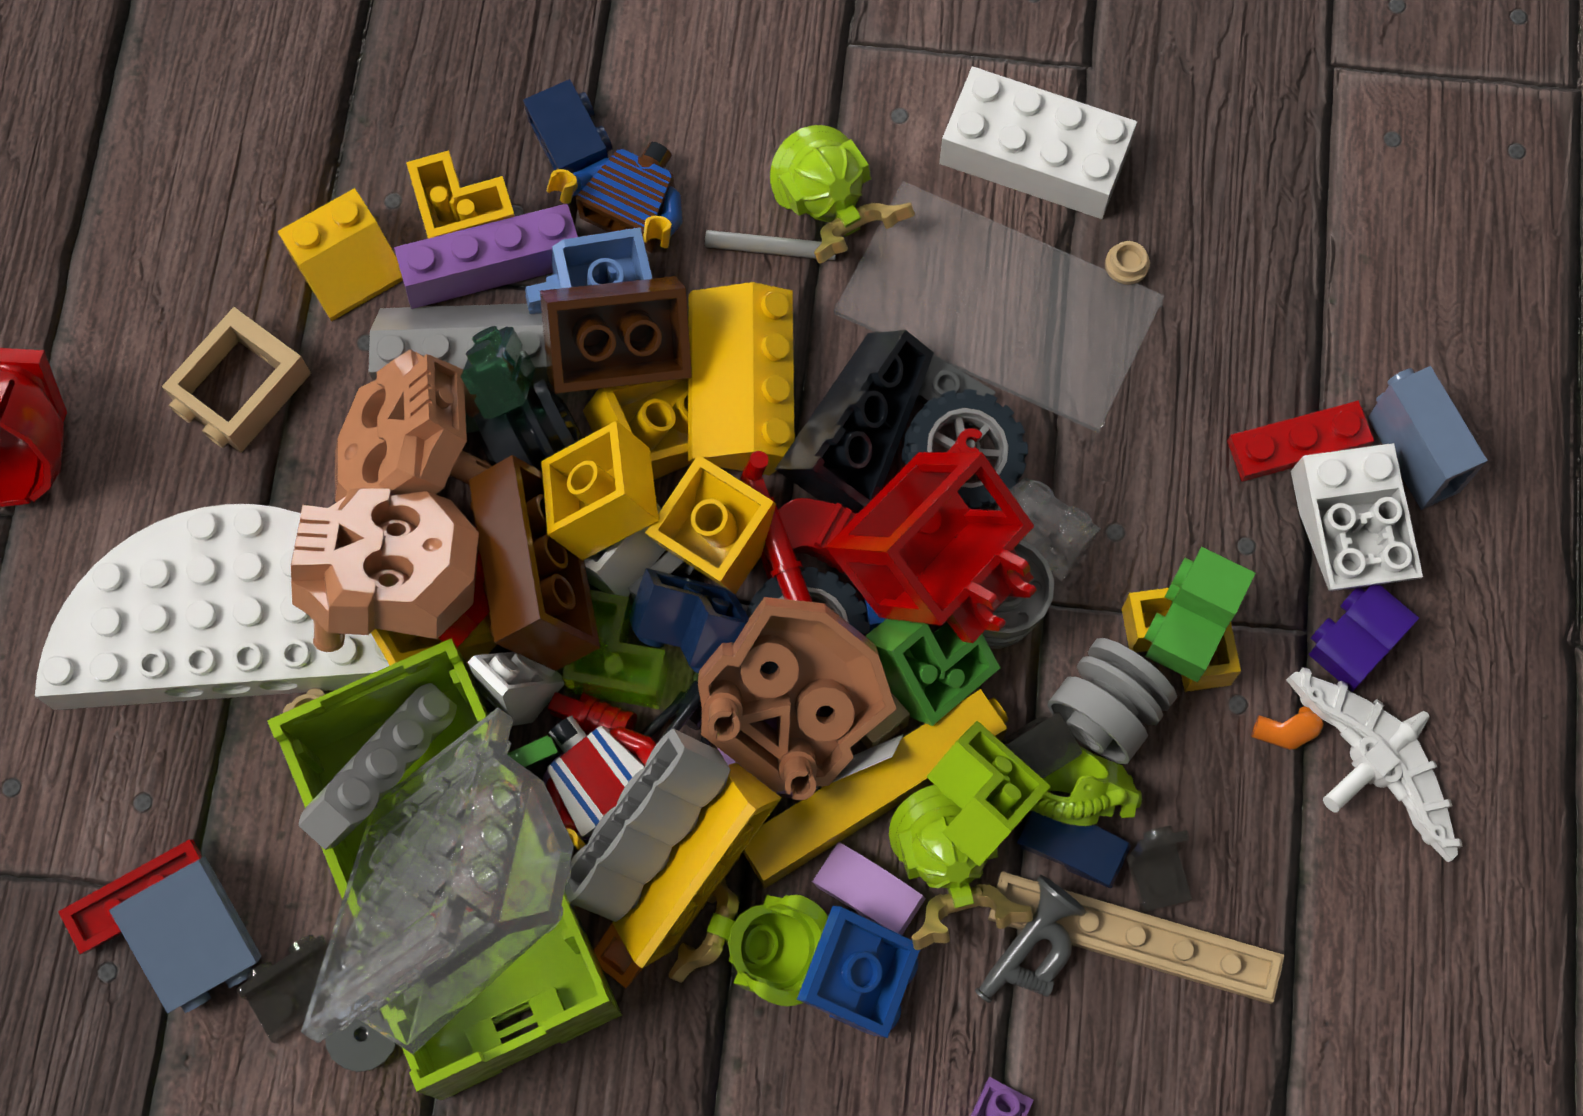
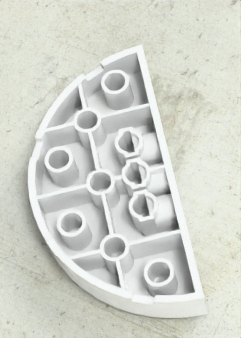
[35,504,390,710]

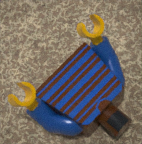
[546,141,683,253]

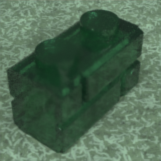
[460,326,536,419]

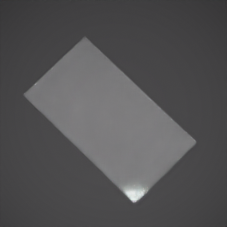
[834,181,1164,433]

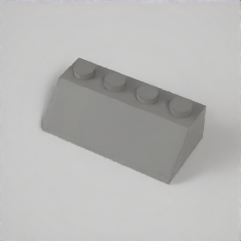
[368,303,552,390]

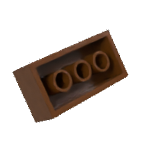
[469,455,600,671]

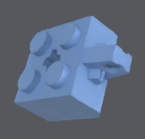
[525,227,653,314]

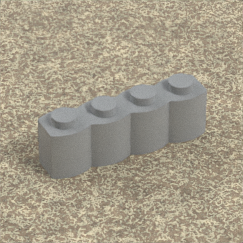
[298,683,457,850]
[560,728,730,922]

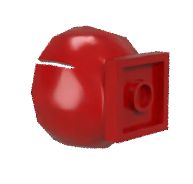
[0,348,67,507]

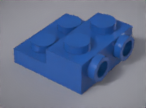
[797,906,920,1038]

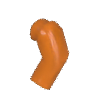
[1251,706,1323,750]

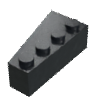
[775,330,934,512]

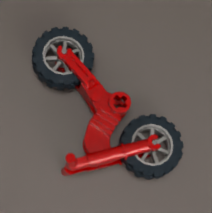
[740,389,1028,674]

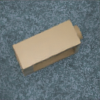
[162,307,311,453]

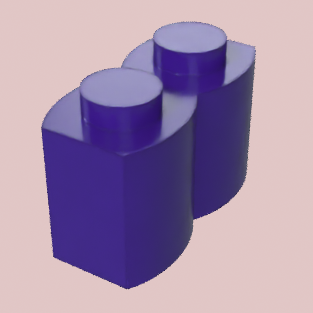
[1309,585,1419,692]

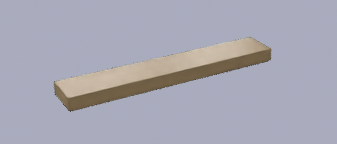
[988,871,1284,1004]

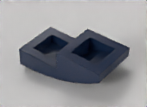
[1017,811,1131,889]

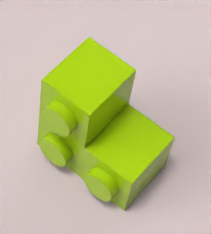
[927,721,1051,867]

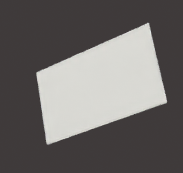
[816,734,903,789]

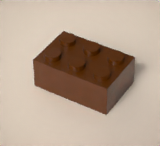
[540,276,692,394]

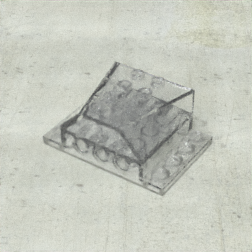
[301,707,574,1054]

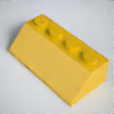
[688,282,795,476]
[612,762,782,969]

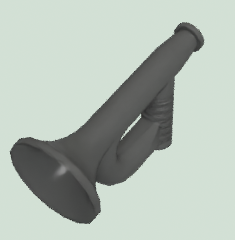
[975,875,1086,1003]

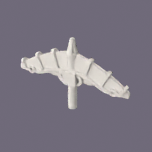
[1286,667,1463,862]

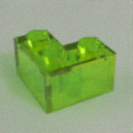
[562,590,669,709]

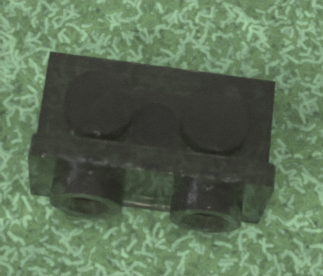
[1000,712,1082,779]
[236,935,360,1044]

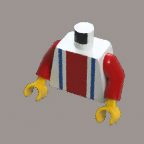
[546,716,657,864]

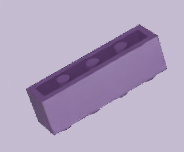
[394,204,578,309]

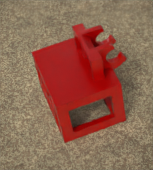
[826,452,1037,643]

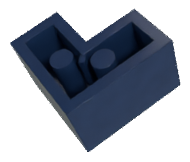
[628,568,749,673]

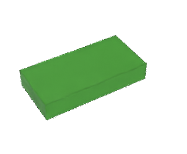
[506,735,561,775]

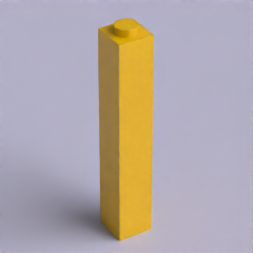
[743,689,1008,888]

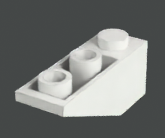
[468,652,567,726]

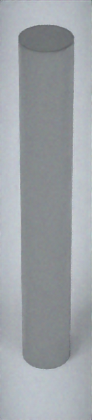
[705,230,836,261]

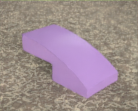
[812,842,925,935]

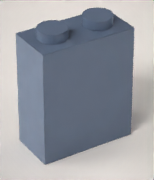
[1368,366,1488,510]
[109,856,262,1013]

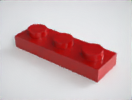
[1227,400,1374,482]
[58,839,202,954]

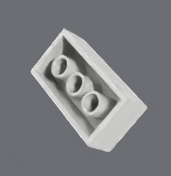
[939,66,1137,219]

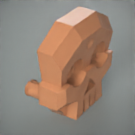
[335,350,492,502]
[291,488,479,652]
[698,597,896,800]

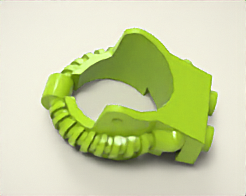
[1030,743,1142,826]

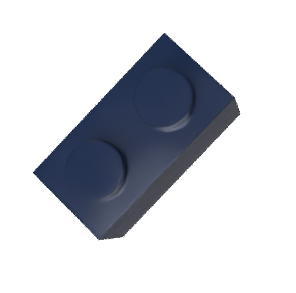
[523,79,613,173]

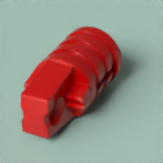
[548,692,637,735]

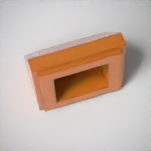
[594,923,642,988]

